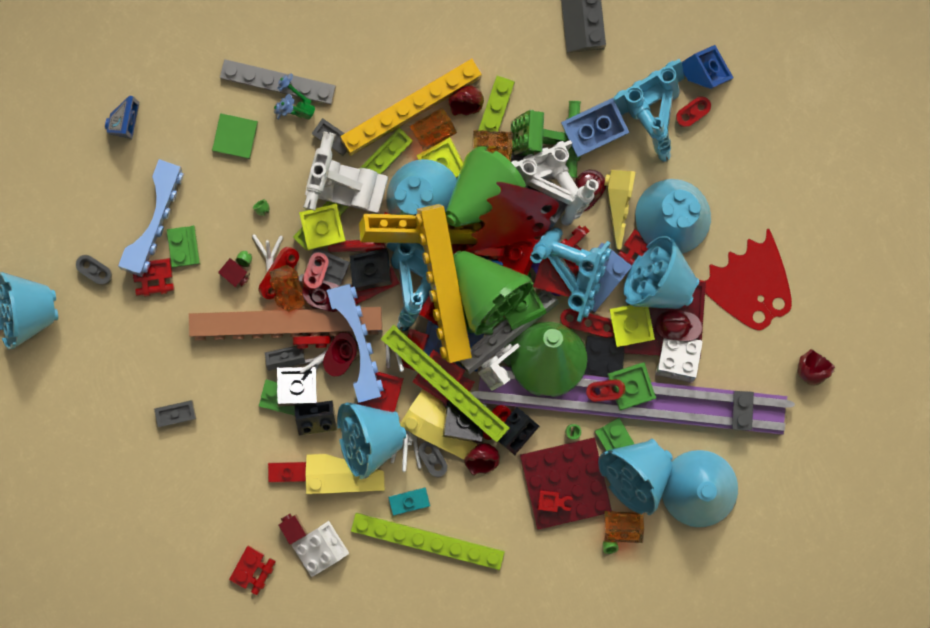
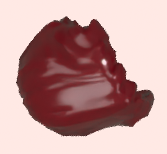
[449,85,484,116]
[797,349,835,385]
[464,443,500,476]

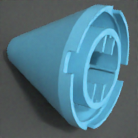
[662,450,738,527]

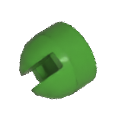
[253,199,270,216]
[235,251,252,267]
[565,424,581,440]
[602,537,619,554]

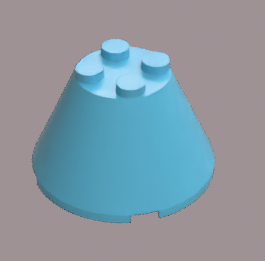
[386,159,457,215]
[635,179,711,254]
[624,236,699,309]
[0,272,58,349]
[337,402,406,479]
[598,439,673,516]

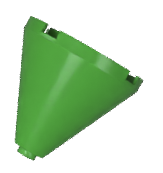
[445,146,526,227]
[453,251,534,335]
[510,322,587,397]

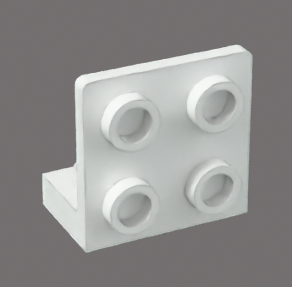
[655,338,702,383]
[478,343,520,390]
[292,521,349,577]

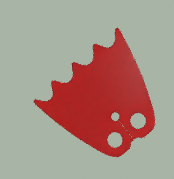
[466,182,559,252]
[699,229,792,330]

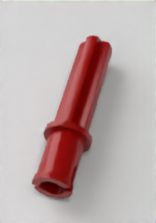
[328,240,385,252]

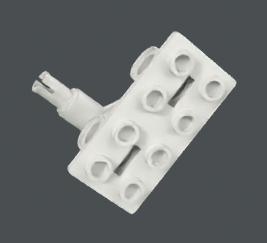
[303,131,388,213]
[511,140,598,226]

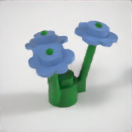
[274,73,315,120]

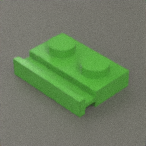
[167,225,200,268]
[259,379,295,416]
[595,417,634,451]

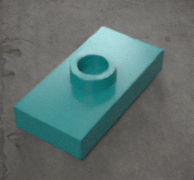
[389,487,430,515]

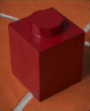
[218,258,249,288]
[278,513,308,545]

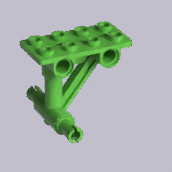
[510,101,581,178]

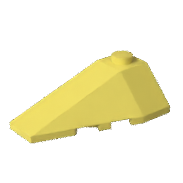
[604,170,636,251]
[400,389,477,459]
[306,454,385,494]

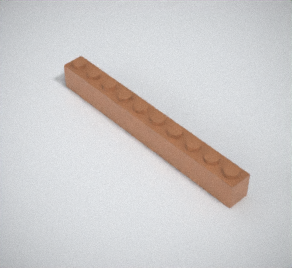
[189,307,383,341]

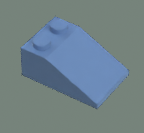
[561,98,629,157]
[571,243,632,312]

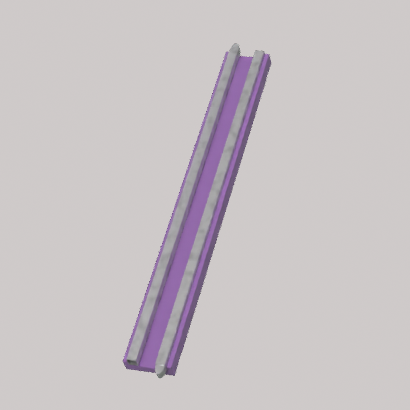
[471,366,795,434]

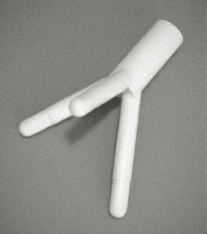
[252,235,283,272]
[300,349,328,373]

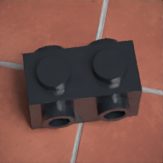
[294,400,337,436]
[498,407,540,455]

